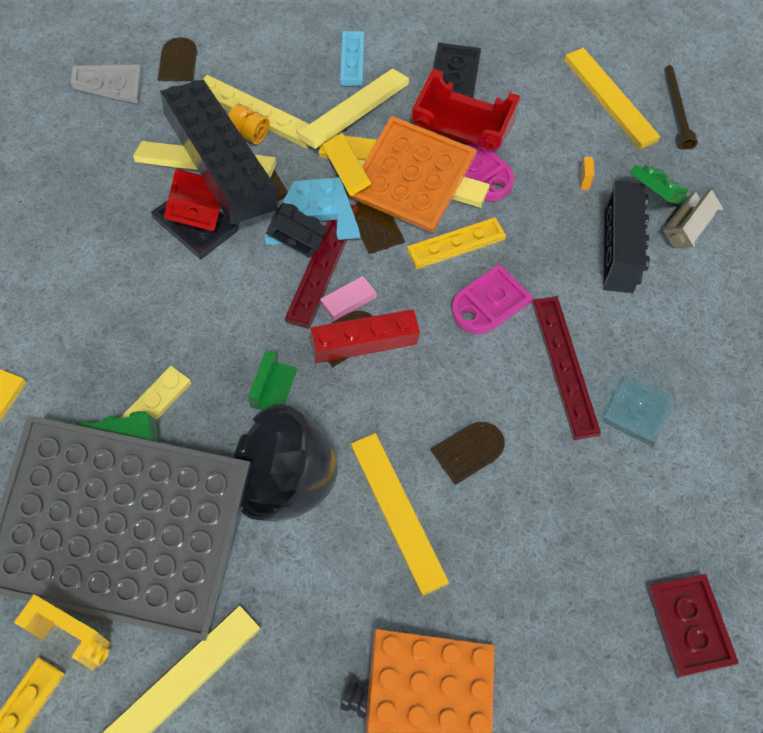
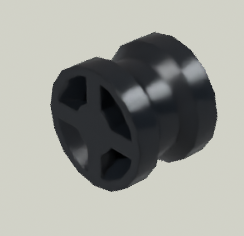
[340,679,369,719]

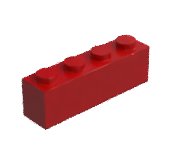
[310,309,420,364]

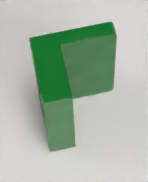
[248,350,297,410]

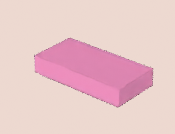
[320,276,377,321]

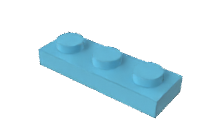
[340,31,364,86]

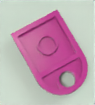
[464,143,514,202]
[452,264,533,334]

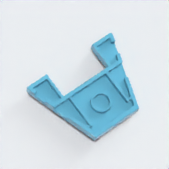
[264,177,361,244]

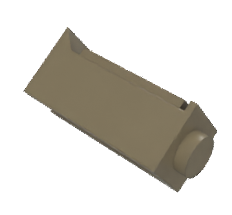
[663,189,724,248]

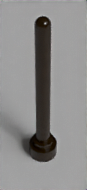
[665,65,698,150]

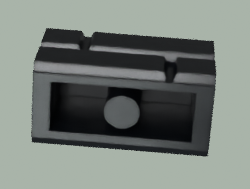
[266,202,327,258]

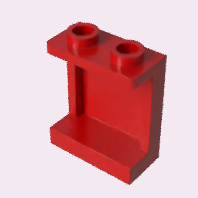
[164,168,220,231]

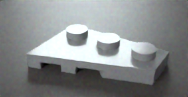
[70,64,142,104]

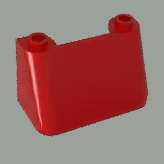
[412,69,520,150]

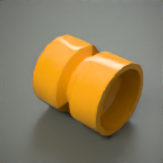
[228,104,270,145]

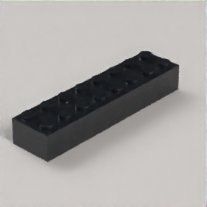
[160,79,278,225]

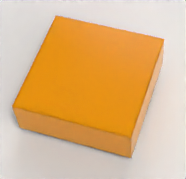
[580,157,594,190]

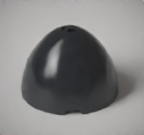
[234,404,338,522]

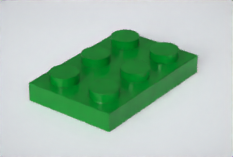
[630,164,689,205]

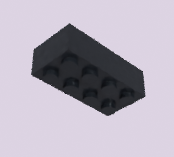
[603,181,650,293]

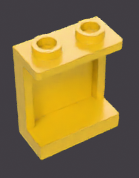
[14,595,111,671]

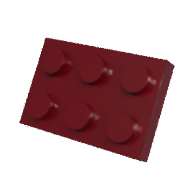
[647,574,739,678]

